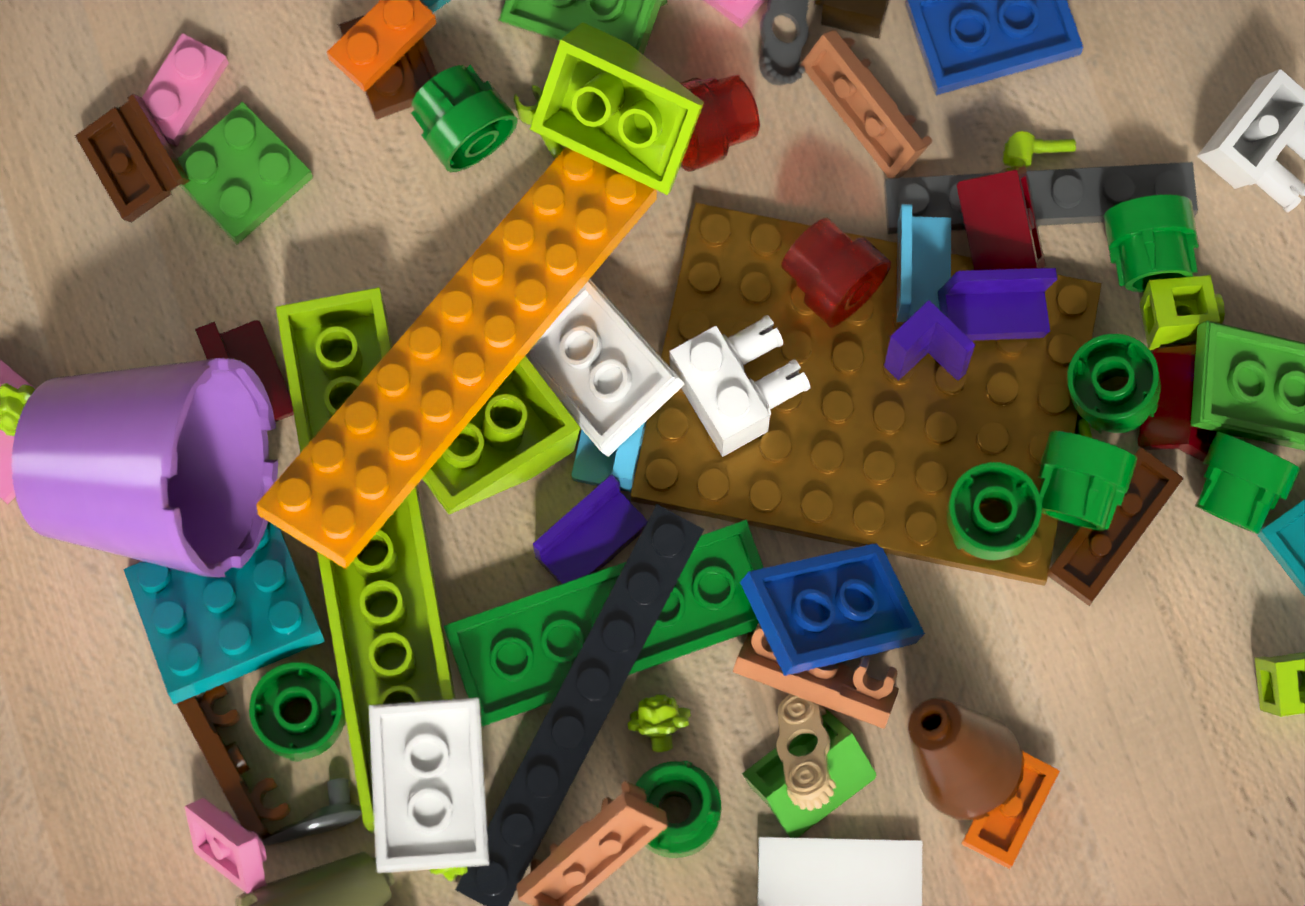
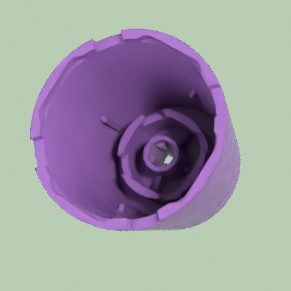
[12,359,278,577]

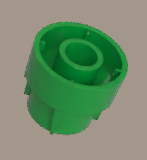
[411,65,518,172]
[1104,194,1199,292]
[1067,334,1161,434]
[1038,431,1138,531]
[1195,431,1301,535]
[946,462,1042,560]
[249,662,346,762]
[635,760,722,858]

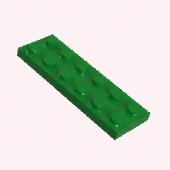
[443,520,764,727]

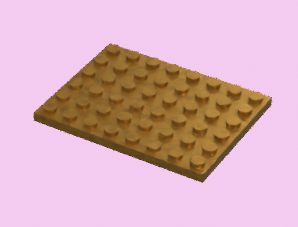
[630,202,1102,586]

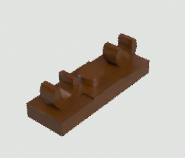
[176,684,291,841]

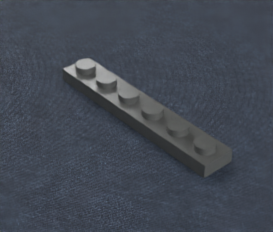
[884,162,1198,234]

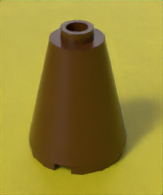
[908,698,1024,820]

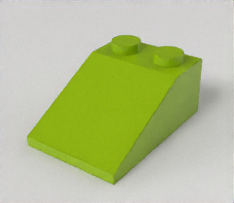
[530,22,704,195]
[422,355,580,515]

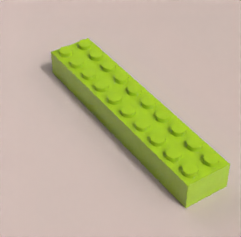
[276,287,456,833]

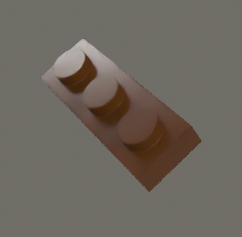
[1047,447,1184,606]

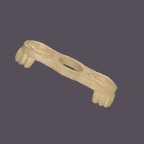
[776,694,836,811]

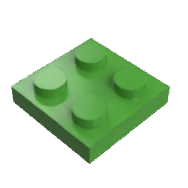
[177,101,313,245]

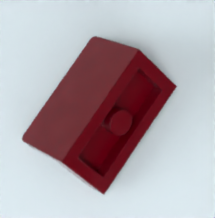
[957,164,1046,270]
[195,320,294,422]
[1138,345,1216,461]

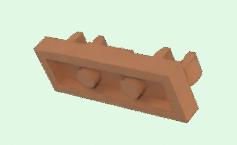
[800,29,932,179]
[732,623,900,729]
[516,780,668,906]

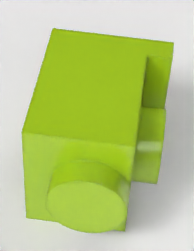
[1139,275,1225,350]
[1255,652,1305,717]

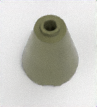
[235,852,395,906]

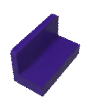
[937,268,1058,341]
[884,300,975,381]
[533,475,647,585]

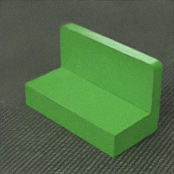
[742,709,876,838]

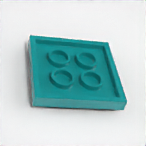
[123,521,325,704]

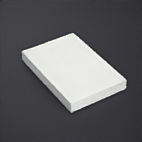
[526,279,685,457]
[369,698,489,873]
[758,837,922,906]

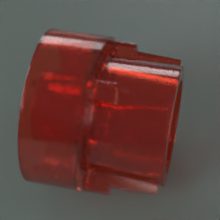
[680,75,760,172]
[781,218,891,328]

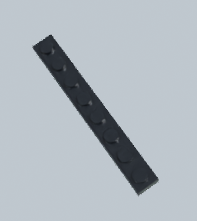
[455,505,704,906]

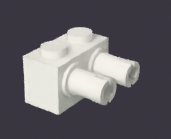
[1197,69,1305,212]
[670,315,810,457]

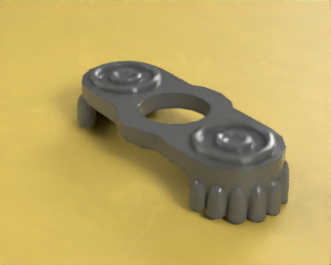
[759,0,809,86]

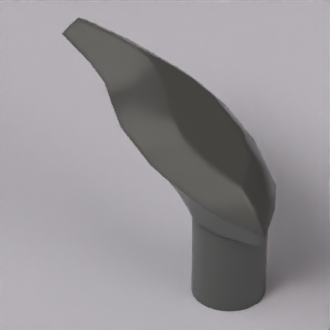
[262,778,362,846]

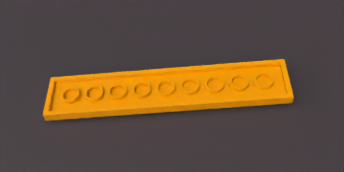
[256,147,657,569]

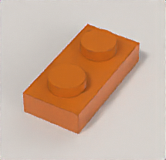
[327,0,437,92]
[961,751,1060,869]

